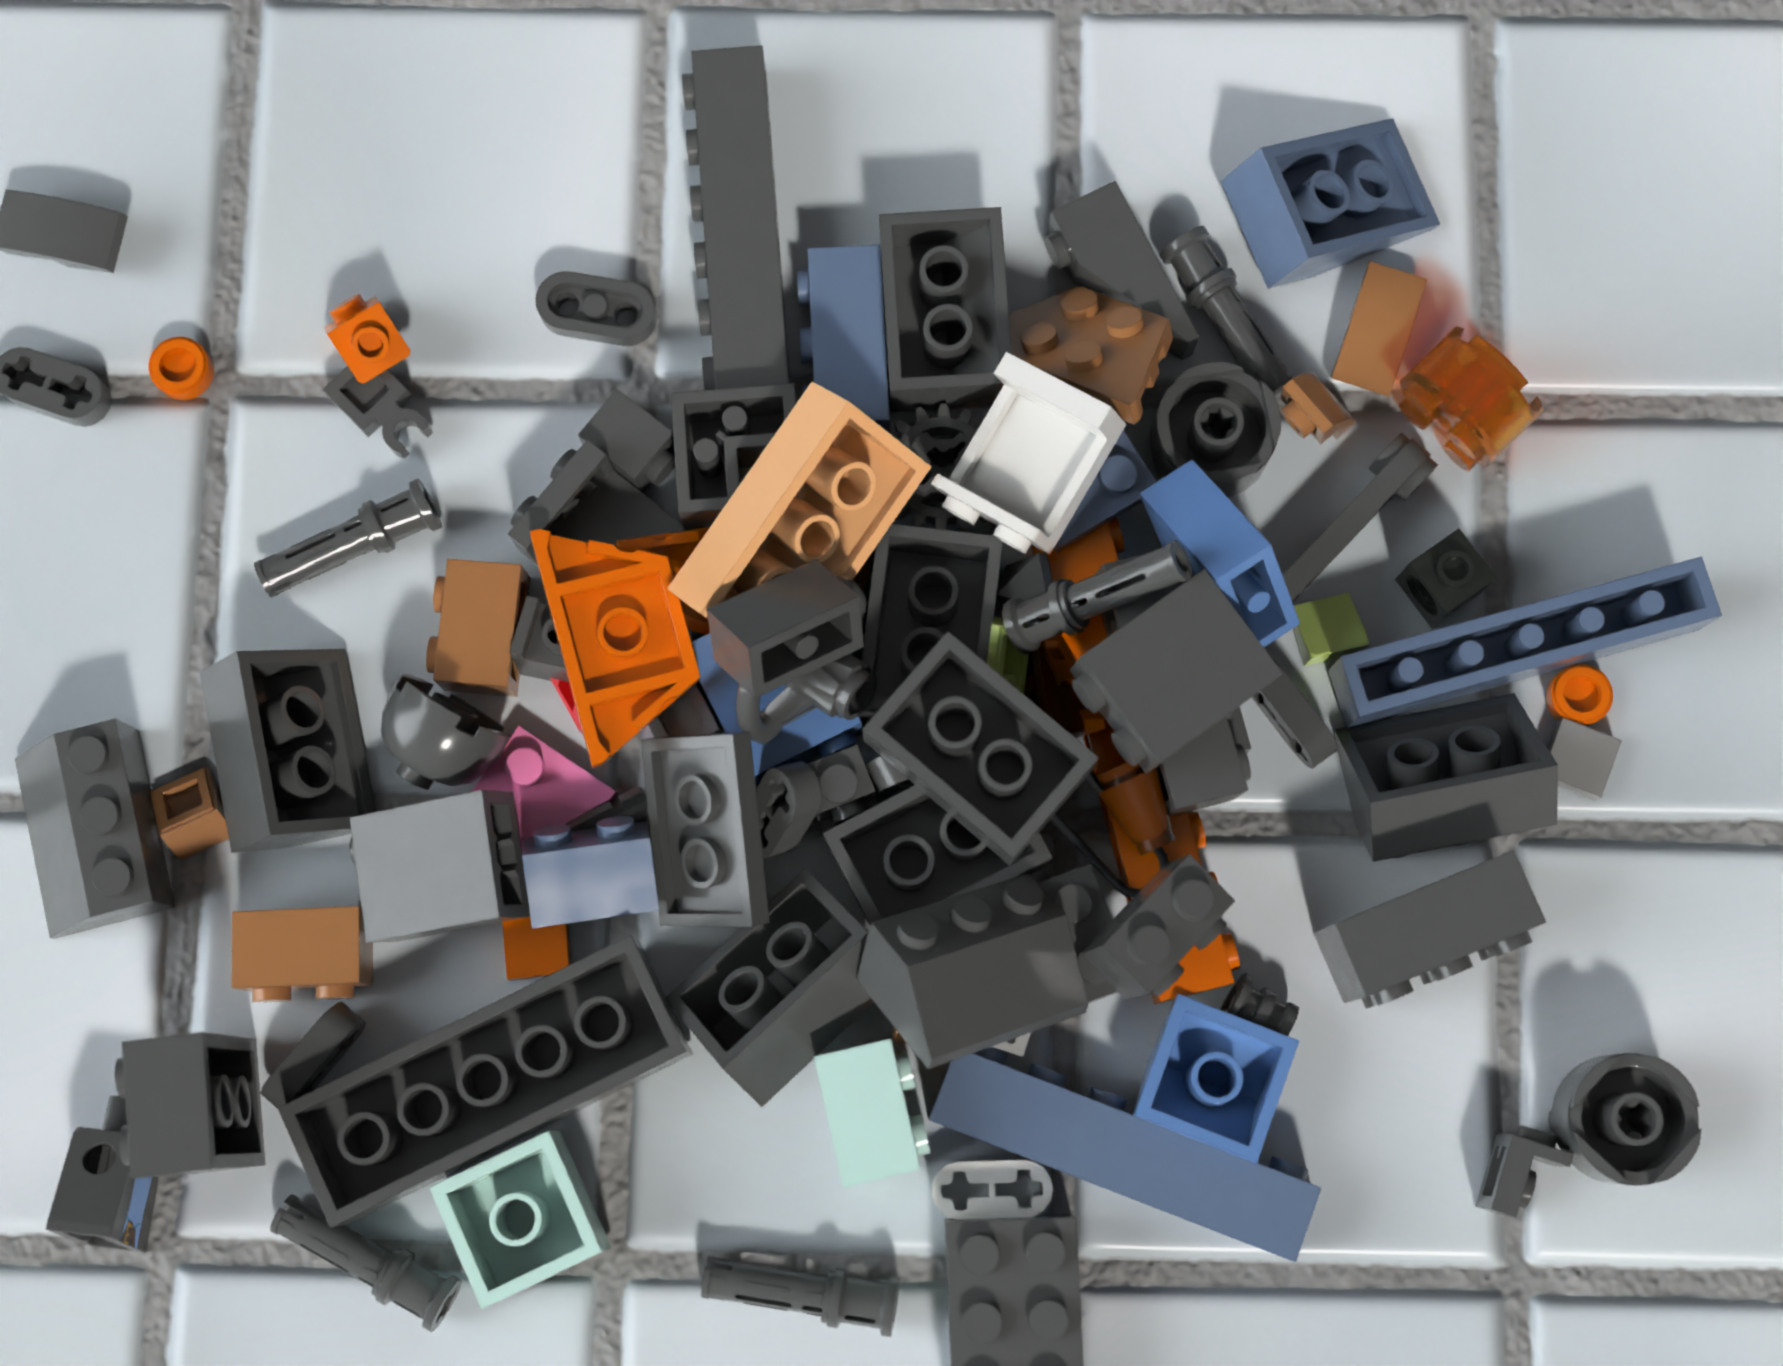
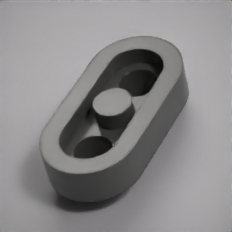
[536,271,657,346]

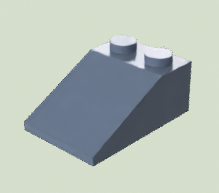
[1221,118,1440,289]

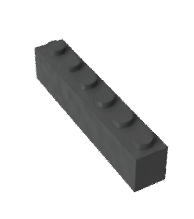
[682,45,790,390]

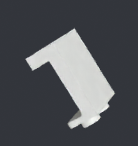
[931,352,1127,555]

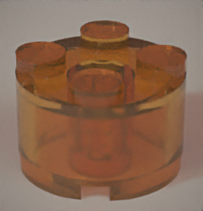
[1398,326,1543,472]

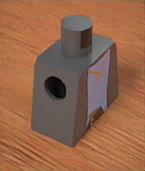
[46,1096,159,1253]

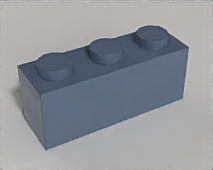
[797,244,890,433]

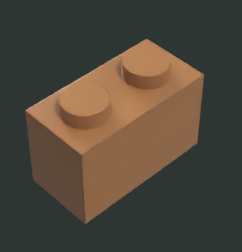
[426,559,531,697]
[232,906,373,1002]

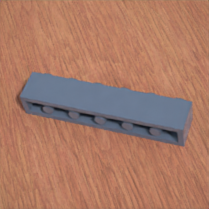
[1328,556,1722,728]
[929,1047,1321,1262]

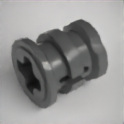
[1220,972,1300,1036]

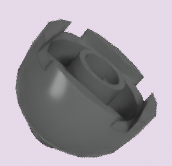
[381,673,511,790]

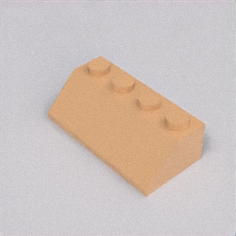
[667,382,931,619]

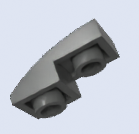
[0,189,128,273]

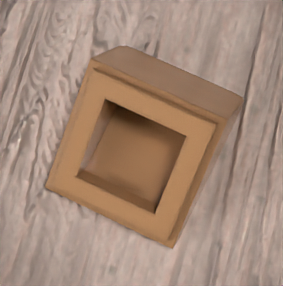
[150,766,229,859]

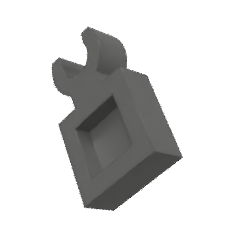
[322,366,433,459]

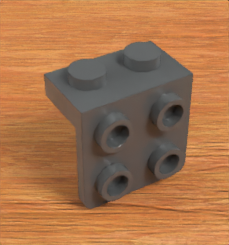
[508,439,685,566]

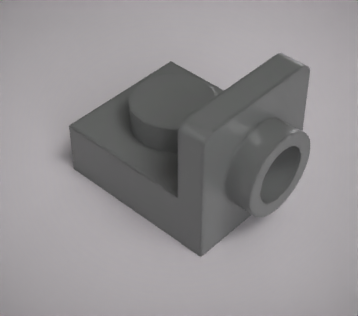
[1475,1125,1573,1218]

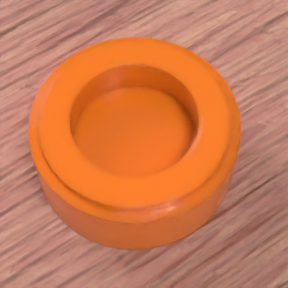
[148,337,214,400]
[1546,664,1613,727]

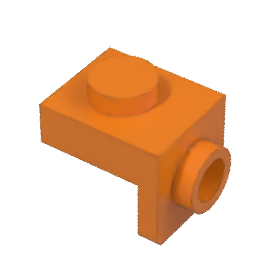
[325,294,410,384]

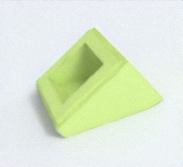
[1294,593,1370,666]

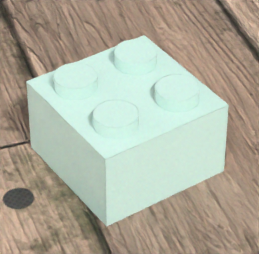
[814,1039,931,1188]
[429,1130,612,1310]

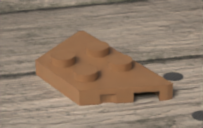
[1009,286,1173,425]

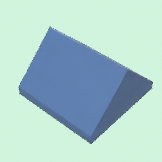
[1133,994,1299,1164]

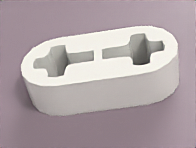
[931,1159,1053,1220]

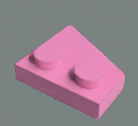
[472,725,619,853]

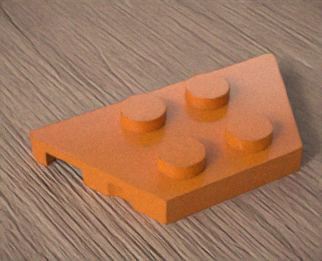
[530,529,701,768]

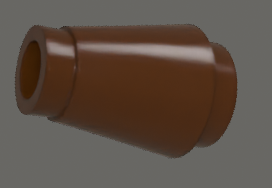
[1096,762,1176,855]

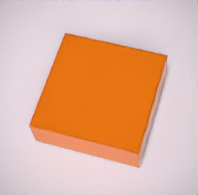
[502,917,572,981]

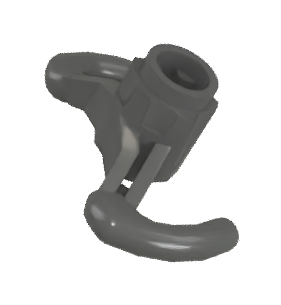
[735,576,877,744]

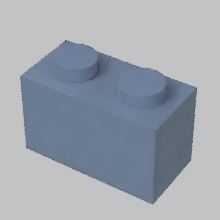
[521,816,659,929]

